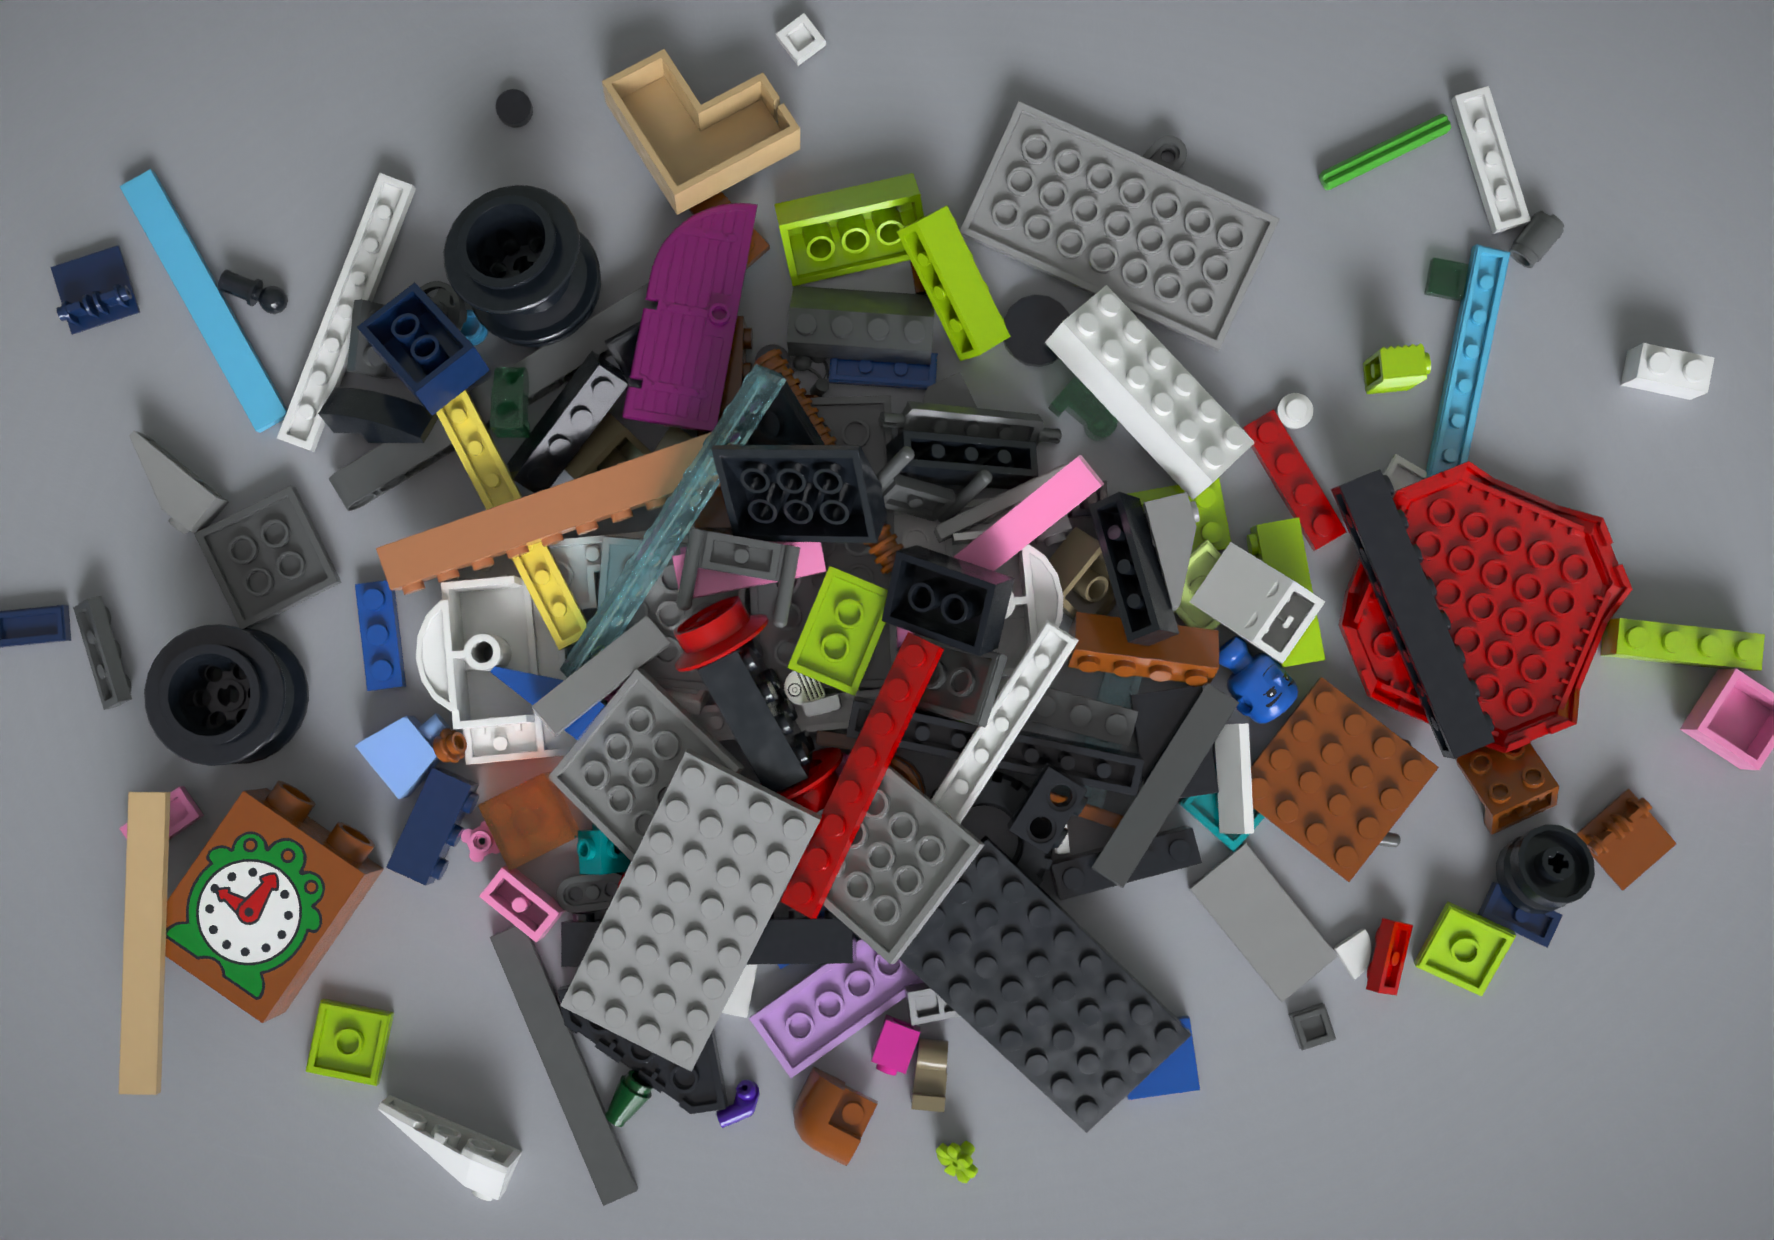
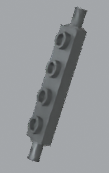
[879,401,1062,447]

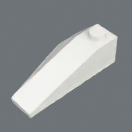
[378,1095,522,1201]

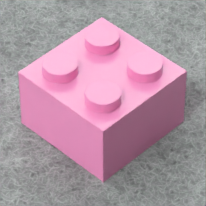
[1680,668,1774,770]

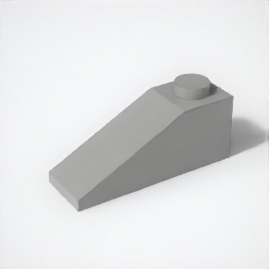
[129,430,229,534]
[1142,492,1200,612]

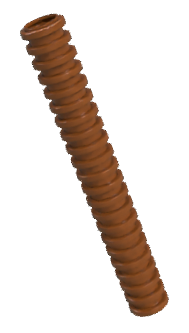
[753,349,904,574]

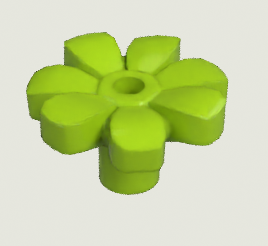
[936,1141,978,1183]

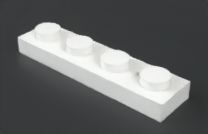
[1451,86,1531,234]

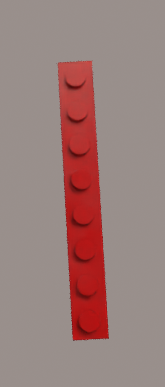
[780,632,944,919]

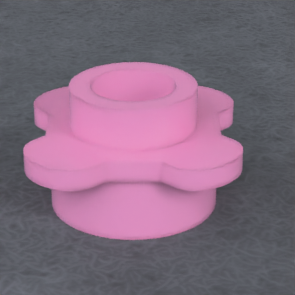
[461,820,503,862]

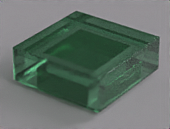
[1424,258,1469,301]

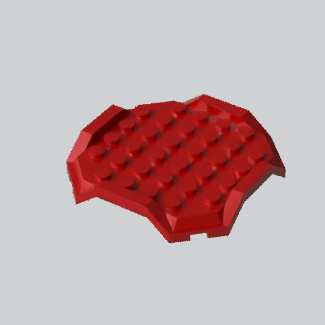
[1338,461,1633,753]

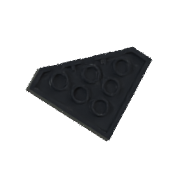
[558,985,728,1114]

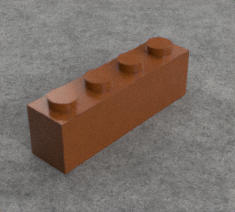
[1068,612,1219,686]

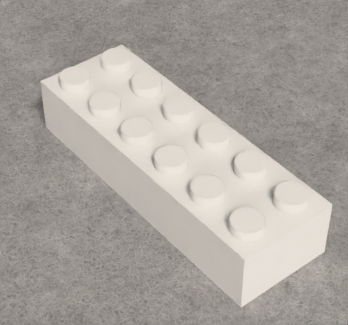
[1045,285,1255,500]

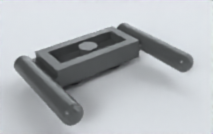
[876,446,992,523]
[677,528,800,627]

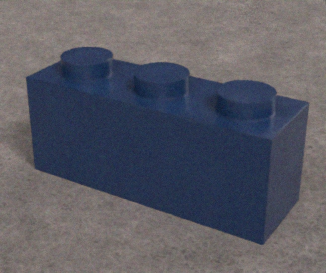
[386,767,479,886]

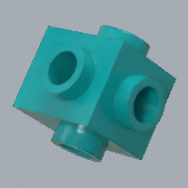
[577,822,631,875]

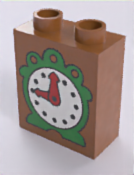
[165,781,384,1023]

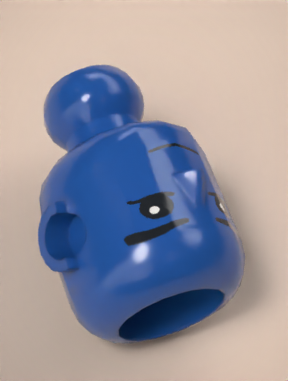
[1219,636,1299,724]

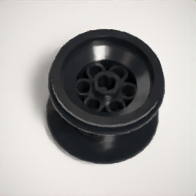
[443,185,601,347]
[144,624,309,766]

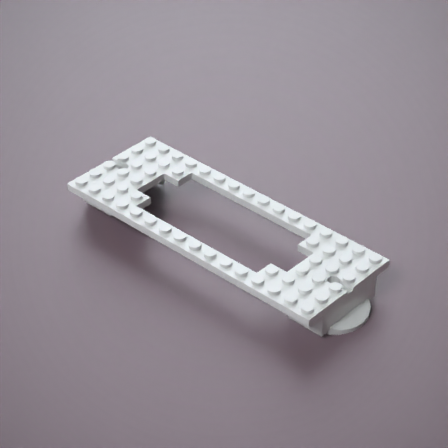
[416,498,1064,765]

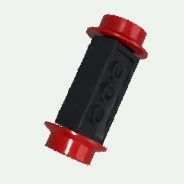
[674,596,843,813]

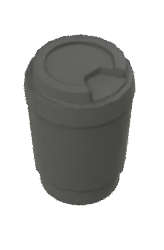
[1509,211,1564,268]

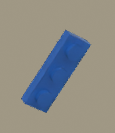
[355,580,406,691]

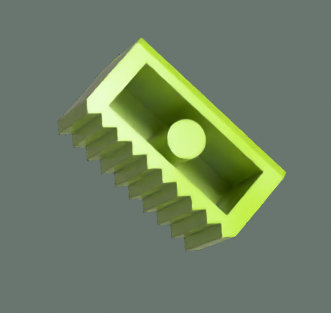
[1363,343,1431,394]

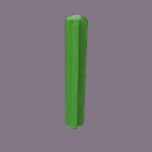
[1319,114,1451,190]

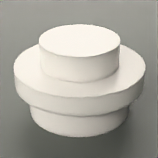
[1277,393,1313,429]

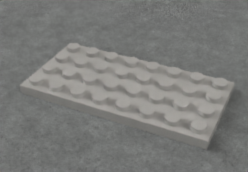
[960,101,1280,351]
[560,749,822,1072]

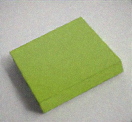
[1414,901,1516,997]
[305,998,394,1086]

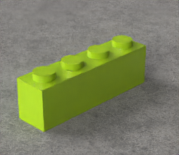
[896,206,1011,361]
[1247,517,1325,667]
[1600,618,1765,671]

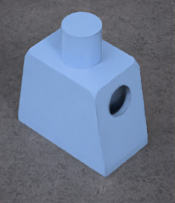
[355,713,450,799]

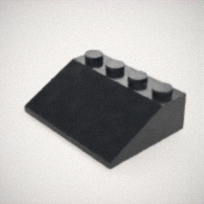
[711,445,887,543]

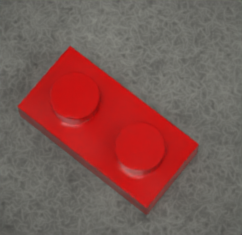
[1366,918,1413,996]

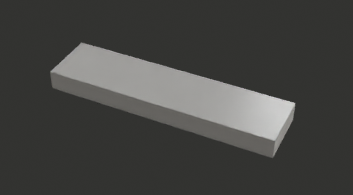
[934,464,1067,543]
[532,615,670,737]

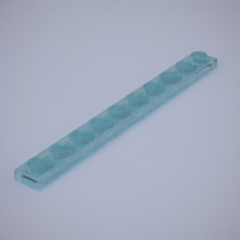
[559,364,787,678]

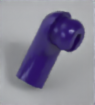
[716,1079,760,1128]

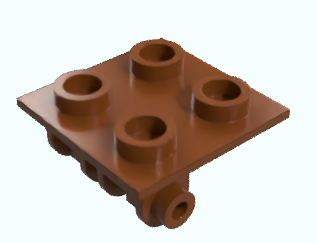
[1576,789,1677,891]

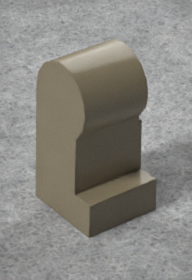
[911,1038,948,1112]

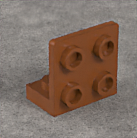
[1457,743,1559,835]

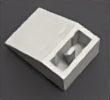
[1190,542,1325,663]

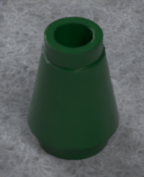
[605,1070,653,1127]

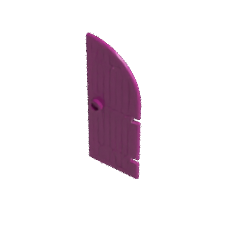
[622,203,758,433]

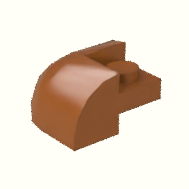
[793,1066,878,1166]

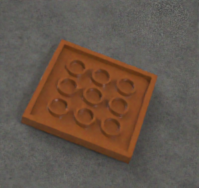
[1251,677,1439,882]

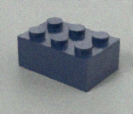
[357,282,490,416]

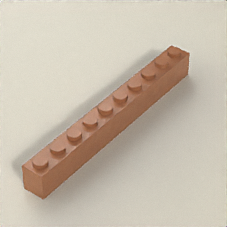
[376,427,735,595]

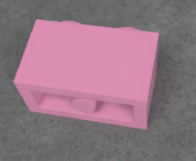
[479,864,565,942]

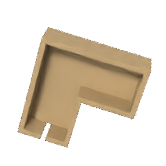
[602,49,800,215]

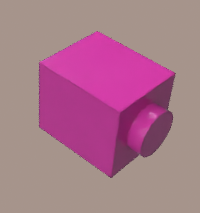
[871,1014,921,1076]

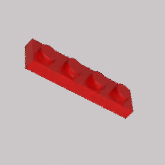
[1242,409,1347,551]

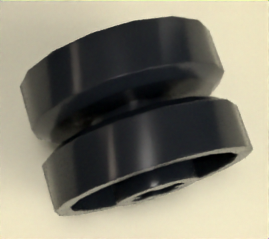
[1496,824,1595,914]

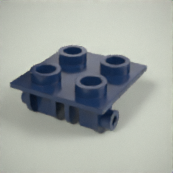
[50,245,140,335]

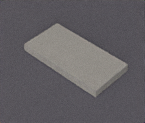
[1189,843,1338,1002]

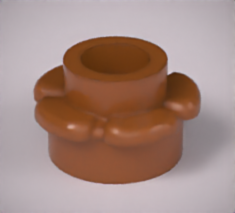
[433,728,467,763]

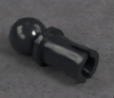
[218,269,288,314]

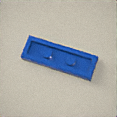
[829,353,938,390]

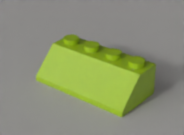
[774,173,924,286]

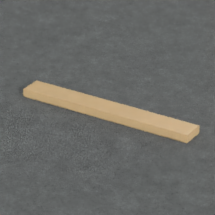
[119,792,171,1095]

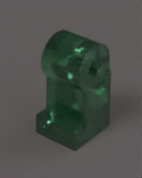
[490,367,530,438]
[1048,377,1118,441]

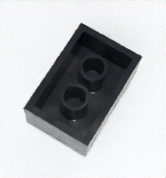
[882,545,1015,656]

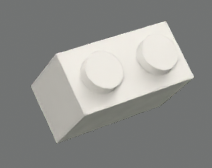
[1621,343,1715,400]

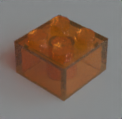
[478,772,579,871]

